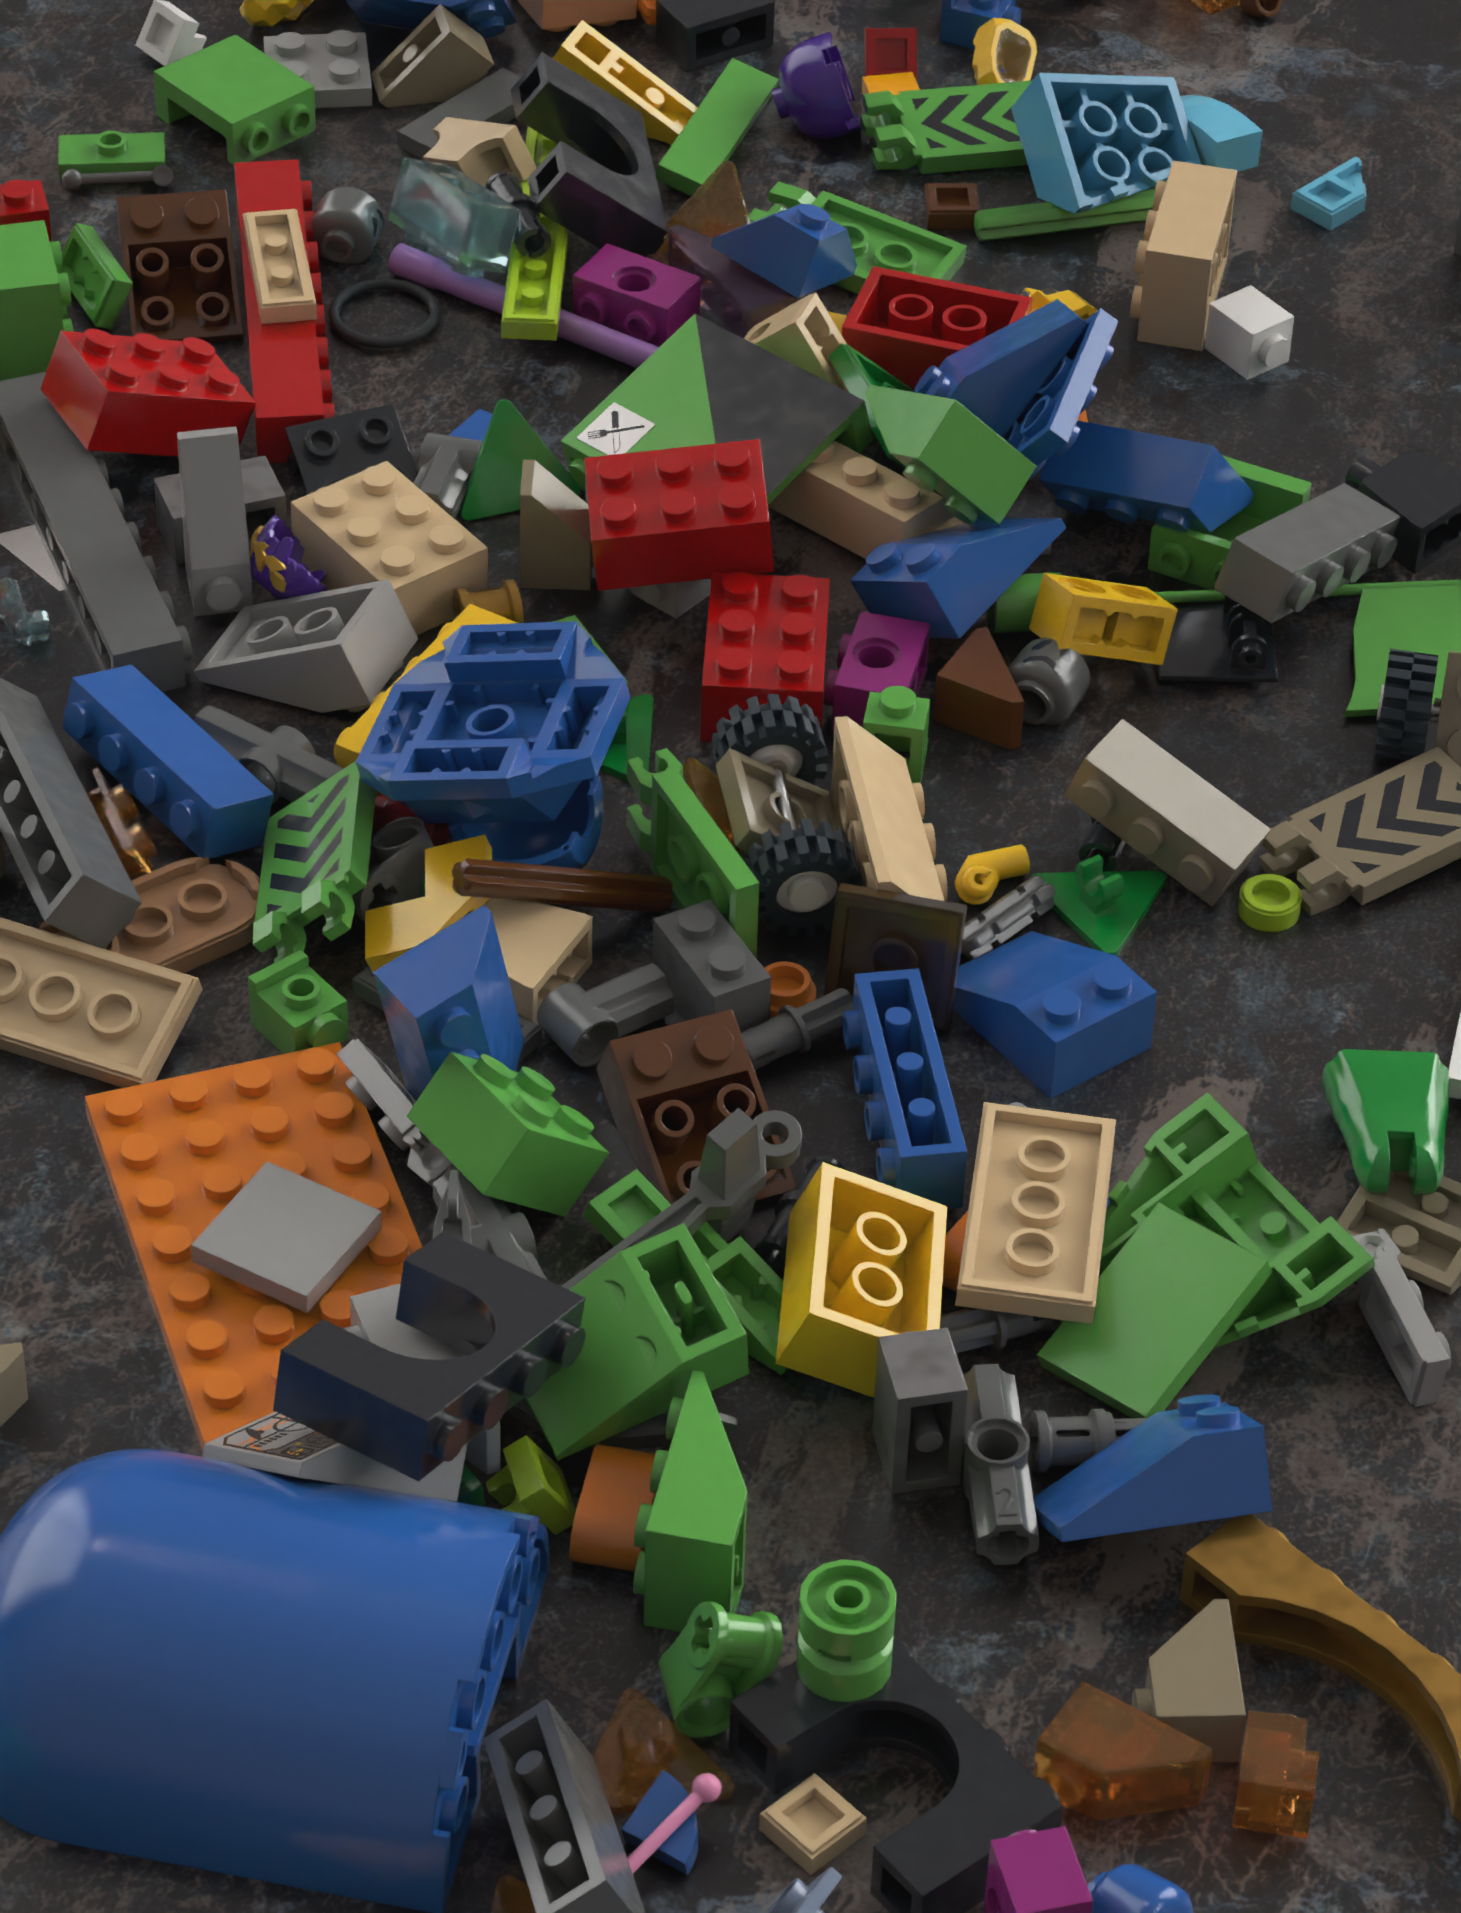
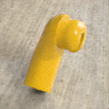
[954,844,1030,905]

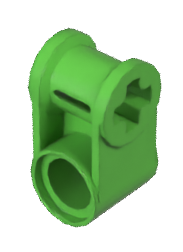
[658,1601,783,1738]

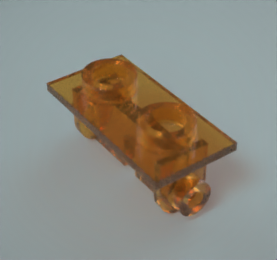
[86,767,158,880]

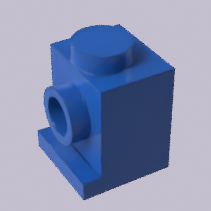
[939,0,1021,49]

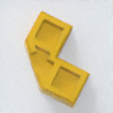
[365,834,492,972]

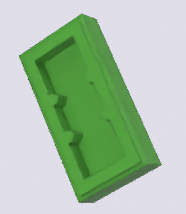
[58,131,166,180]
[62,223,133,330]

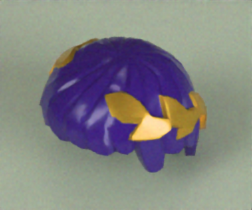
[249,515,328,600]

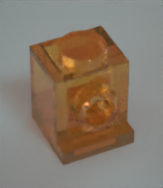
[1232,1710,1319,1839]

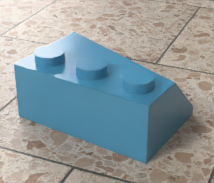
[1011,73,1201,214]

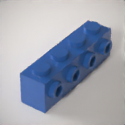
[62,664,274,859]
[842,968,967,1209]

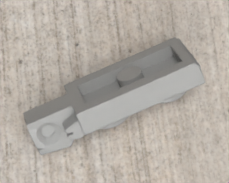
[337,1038,452,1188]
[1351,1228,1451,1407]

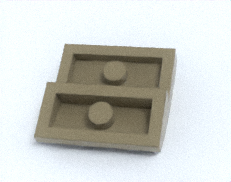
[1337,1171,1461,1295]

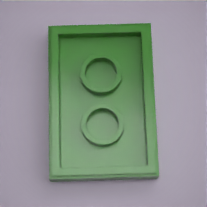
[1037,1203,1272,1418]

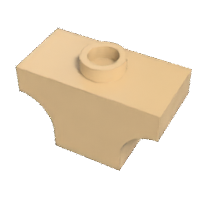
[423,117,537,205]

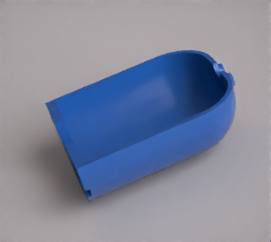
[0,1449,550,1913]

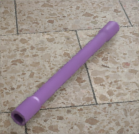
[388,243,659,368]

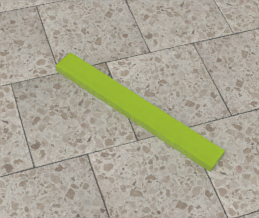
[501,127,570,341]

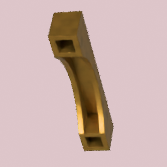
[1180,1514,1461,1822]

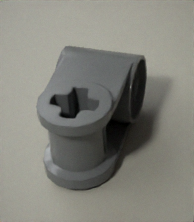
[352,817,434,923]

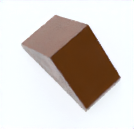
[933,627,1024,749]

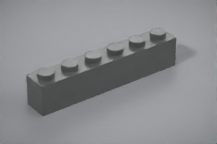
[0,678,142,949]

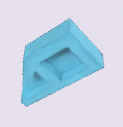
[1290,157,1367,231]

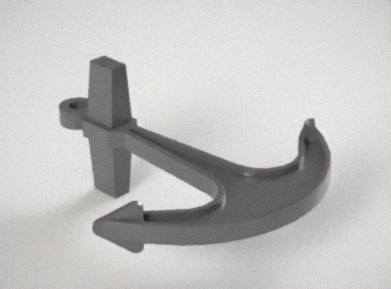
[432,1108,803,1449]

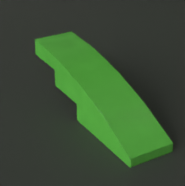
[583,1169,790,1375]

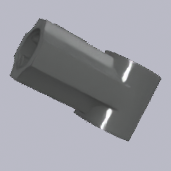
[413,432,483,519]
[536,963,674,1067]

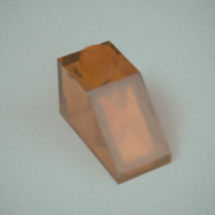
[1033,1681,1213,1821]

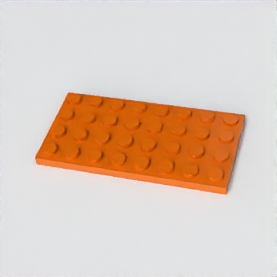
[85,1042,422,1452]

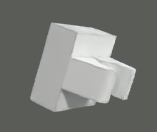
[136,0,207,66]

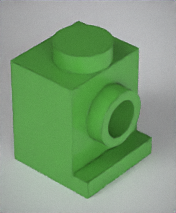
[863,686,930,783]
[248,950,349,1054]

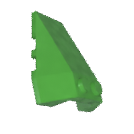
[1060,1092,1375,1349]

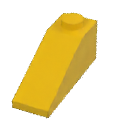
[553,20,698,144]

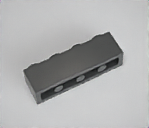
[1214,483,1401,623]
[483,1698,645,1913]

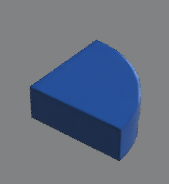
[622,1770,698,1876]

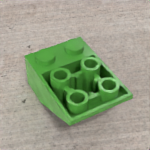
[524,1223,749,1461]
[633,1370,748,1632]

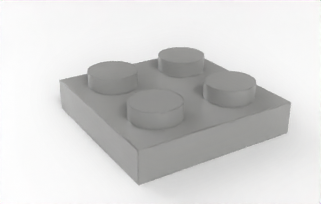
[263,30,372,108]

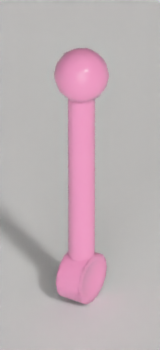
[627,1773,722,1875]

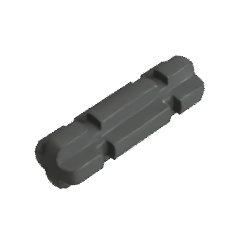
[961,876,1056,961]

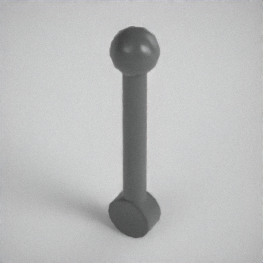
[62,165,174,190]

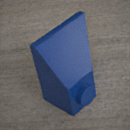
[710,204,857,298]

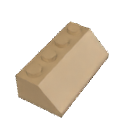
[768,441,964,559]
[831,716,948,901]

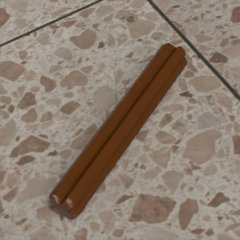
[452,858,674,913]

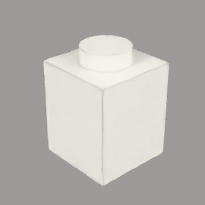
[1204,285,1294,380]

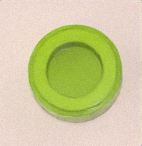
[1238,874,1302,932]

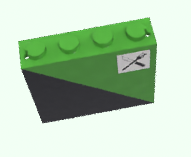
[561,314,874,505]

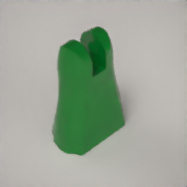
[1322,1049,1449,1195]

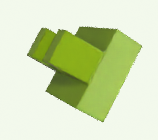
[485,1435,576,1535]

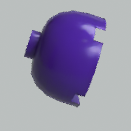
[772,32,862,140]

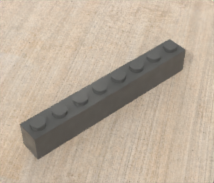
[0,372,193,692]

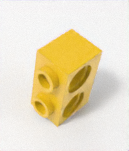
[1029,573,1178,665]

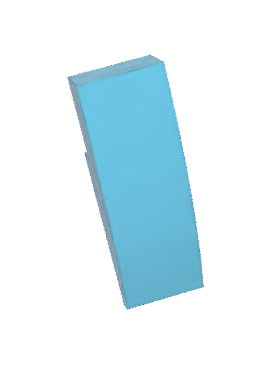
[1180,95,1263,172]

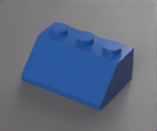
[1039,420,1254,533]
[373,905,524,1101]

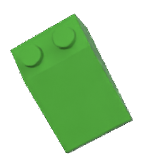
[865,385,1037,525]

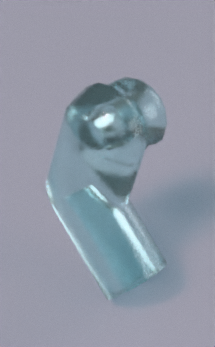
[0,577,51,646]

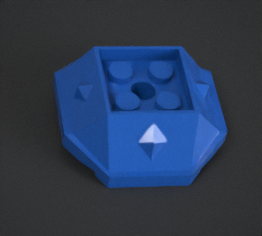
[356,621,631,824]

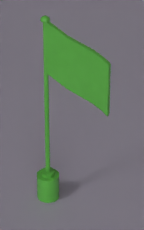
[985,572,1461,717]

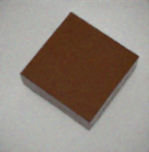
[923,183,981,230]

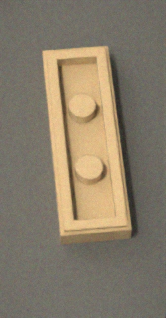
[242,209,317,324]

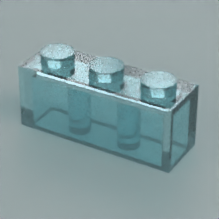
[388,157,521,278]

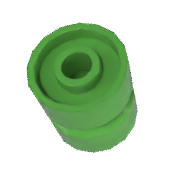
[796,1559,897,1702]

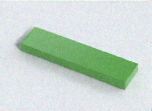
[655,58,779,200]

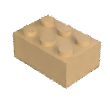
[1130,160,1237,351]
[290,461,488,635]

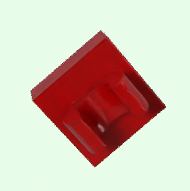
[864,28,917,80]

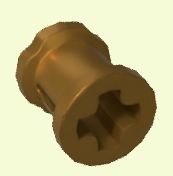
[453,579,524,623]

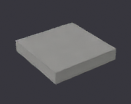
[191,1161,382,1313]

